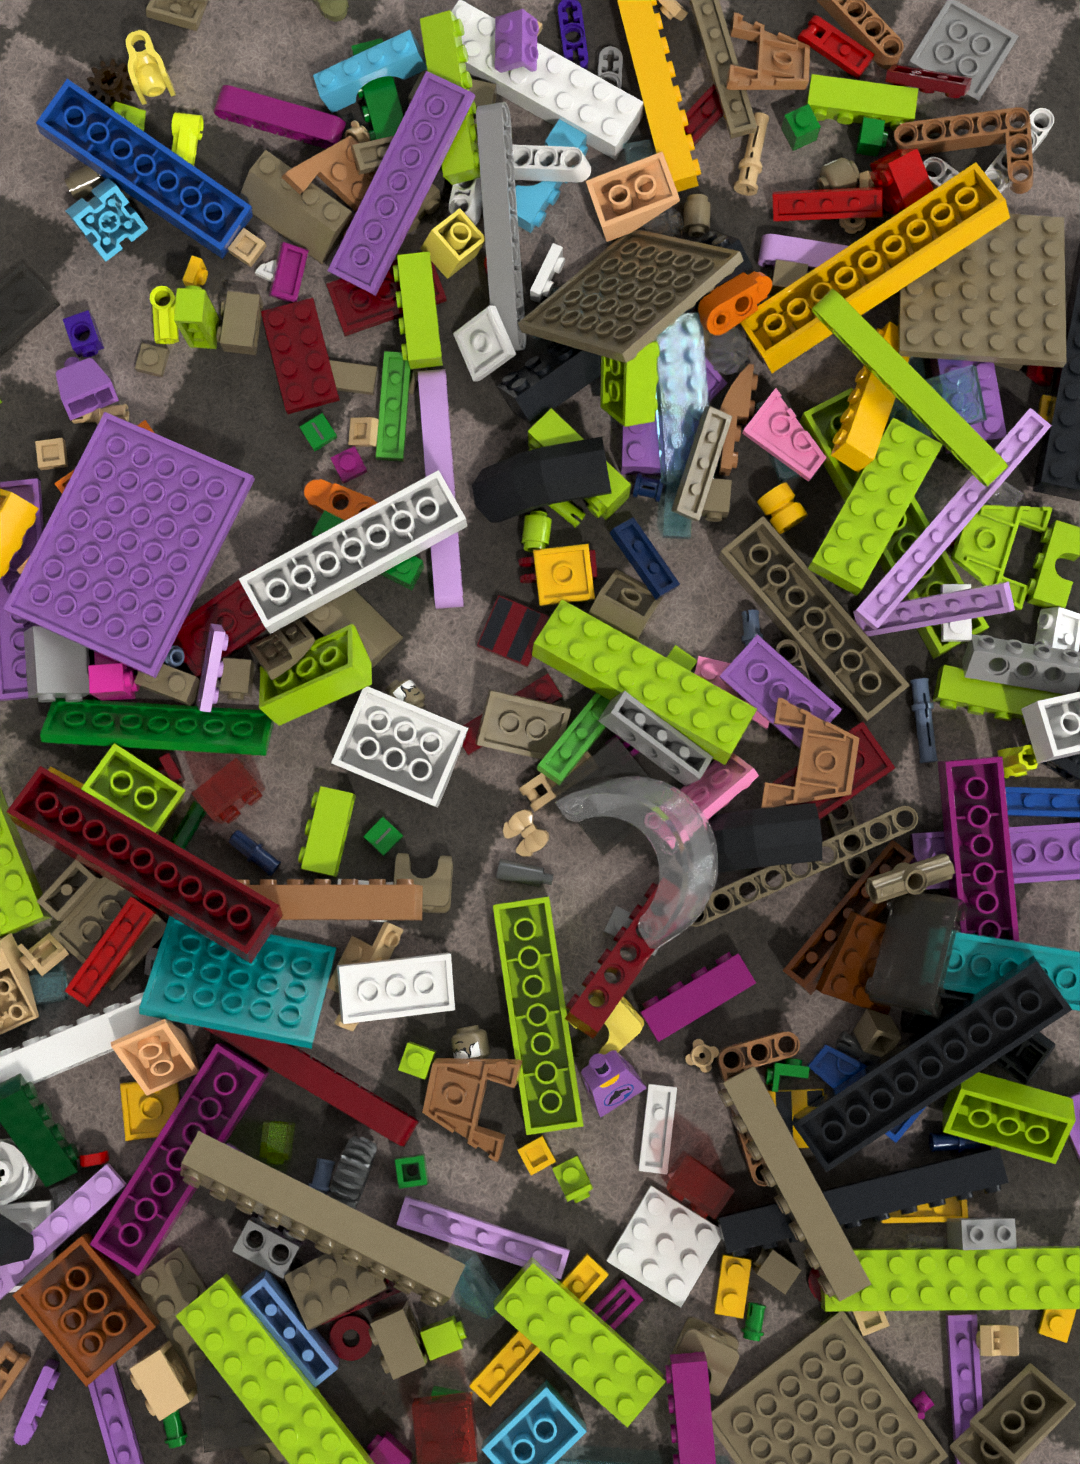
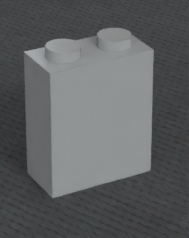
[24,626,90,702]

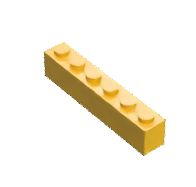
[831,322,910,473]

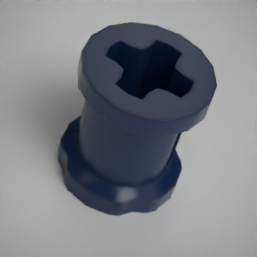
[632,473,664,502]

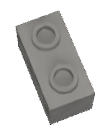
[232,1215,303,1278]
[946,1217,1017,1250]

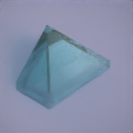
[455,1254,501,1320]

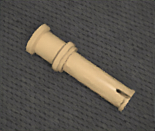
[734,112,769,196]

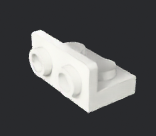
[1034,607,1080,652]

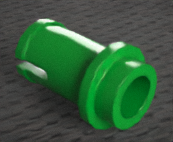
[741,1302,766,1341]
[163,1409,188,1449]

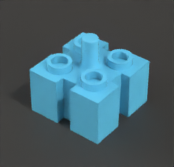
[65,178,148,262]

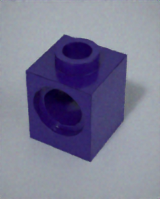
[63,310,104,357]

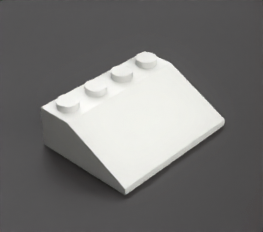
[331,686,468,808]

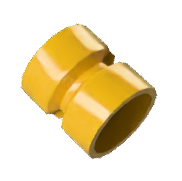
[757,482,808,534]

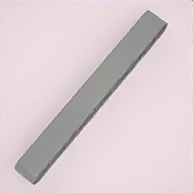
[476,102,526,351]

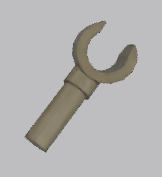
[409,367,427,395]

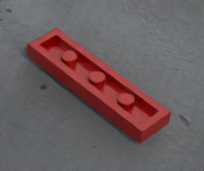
[772,187,883,221]
[64,896,156,1007]

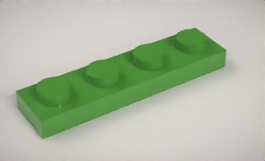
[376,351,411,462]
[537,693,610,786]

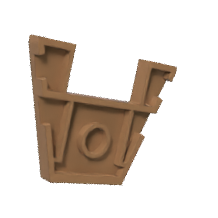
[726,12,810,90]
[281,136,377,236]
[760,698,859,808]
[422,1058,522,1162]

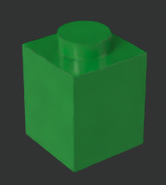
[781,104,821,151]

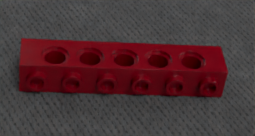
[565,877,691,1039]

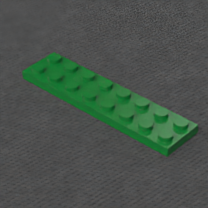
[40,698,274,756]

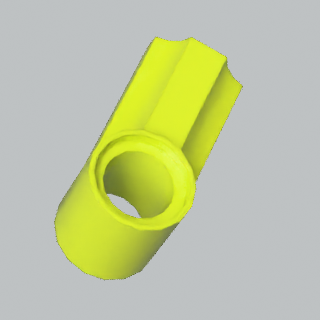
[171,112,204,166]
[150,286,179,345]
[997,745,1039,778]

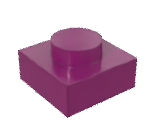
[330,446,368,484]

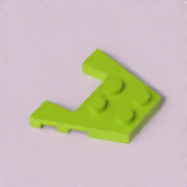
[950,505,1053,610]

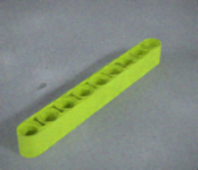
[811,289,1008,487]

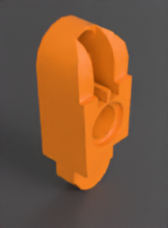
[698,271,772,335]
[304,479,377,521]

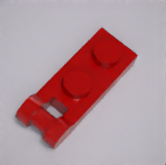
[797,15,875,79]

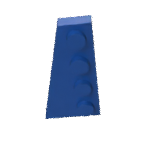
[807,1044,927,1143]

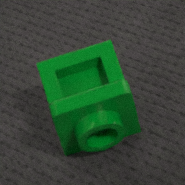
[765,1058,810,1092]

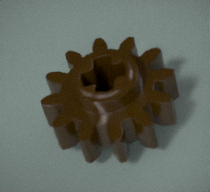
[87,59,135,108]

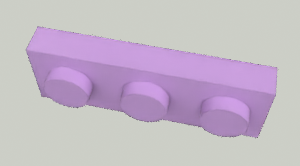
[196,623,228,712]

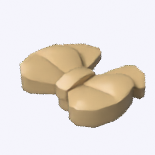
[503,809,549,856]

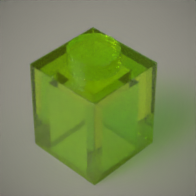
[259,1120,295,1164]

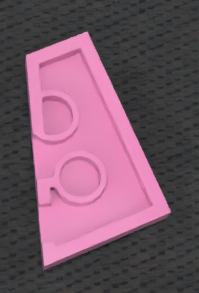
[742,388,827,482]

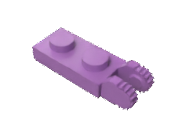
[13,1358,61,1446]

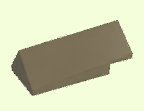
[950,1363,1076,1464]

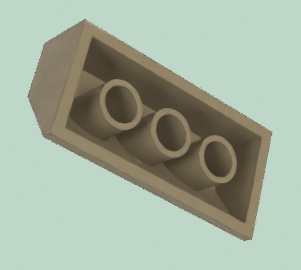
[239,150,353,264]
[303,589,403,668]

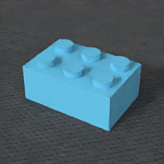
[481,1380,587,1464]

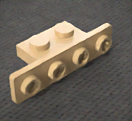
[328,921,403,1031]

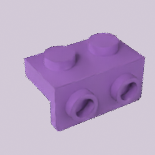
[495,9,539,73]

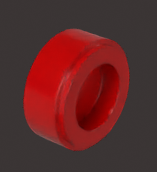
[79,1150,109,1167]

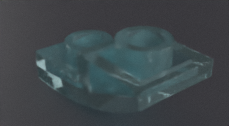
[29,971,68,1005]

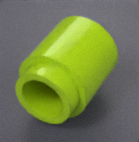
[522,511,552,553]

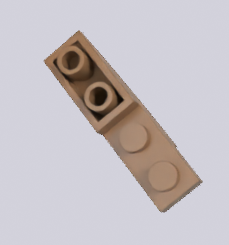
[718,364,758,476]

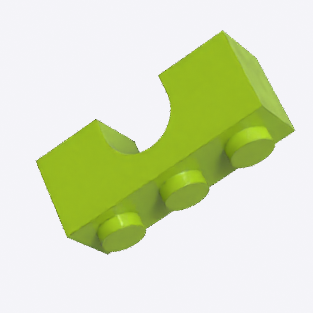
[1027,520,1080,609]

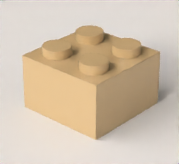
[129,1340,200,1421]

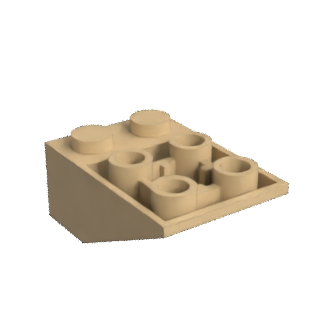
[0,933,39,1035]

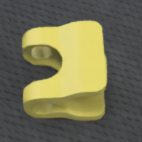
[126,30,176,105]
[569,995,644,1055]

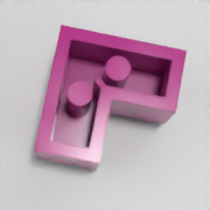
[88,651,140,701]

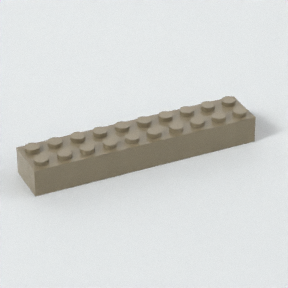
[180,1131,465,1308]

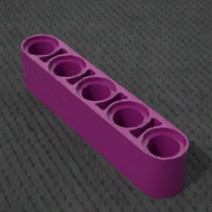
[214,85,346,149]

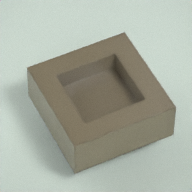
[135,343,170,378]

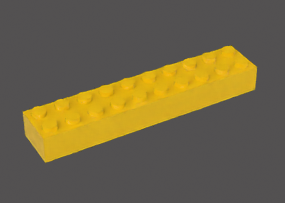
[740,162,1010,373]

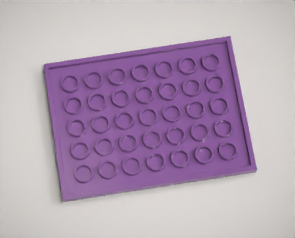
[3,412,255,679]

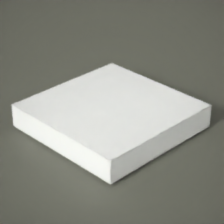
[453,306,516,381]

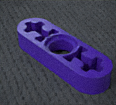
[558,0,588,70]

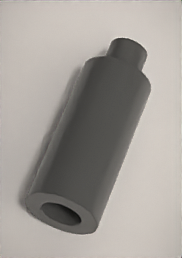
[496,858,554,888]

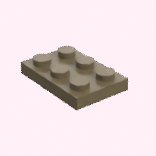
[475,689,571,759]
[284,1252,388,1330]

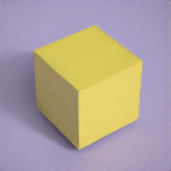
[420,208,485,279]

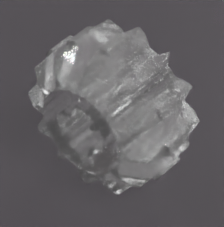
[707,327,752,375]

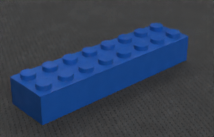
[36,79,253,259]

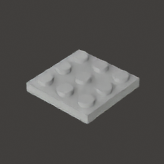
[908,0,1019,106]

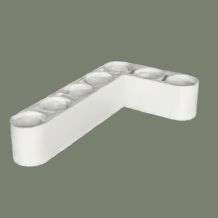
[924,108,1054,193]
[449,145,591,225]

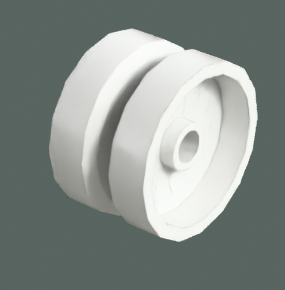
[0,1138,38,1205]

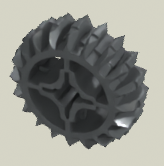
[328,1136,377,1209]

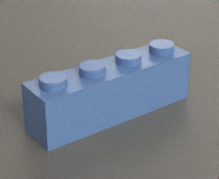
[241,1270,339,1387]

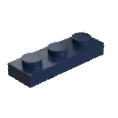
[609,517,680,600]

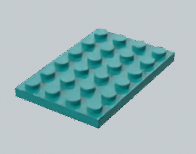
[139,915,336,1049]

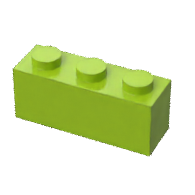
[174,285,219,349]
[298,786,356,877]

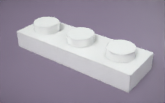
[638,1083,677,1174]

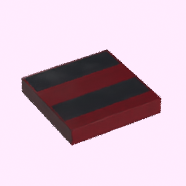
[477,595,549,668]

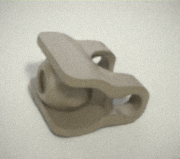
[393,853,453,913]
[667,1316,739,1397]

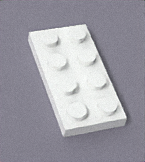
[337,952,455,1024]

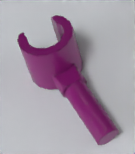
[911,1391,934,1419]

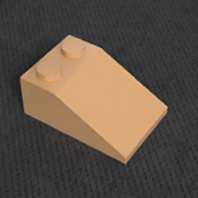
[586,152,680,242]
[110,1019,199,1095]

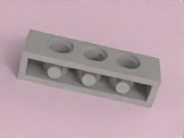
[962,634,1080,695]
[598,691,713,786]

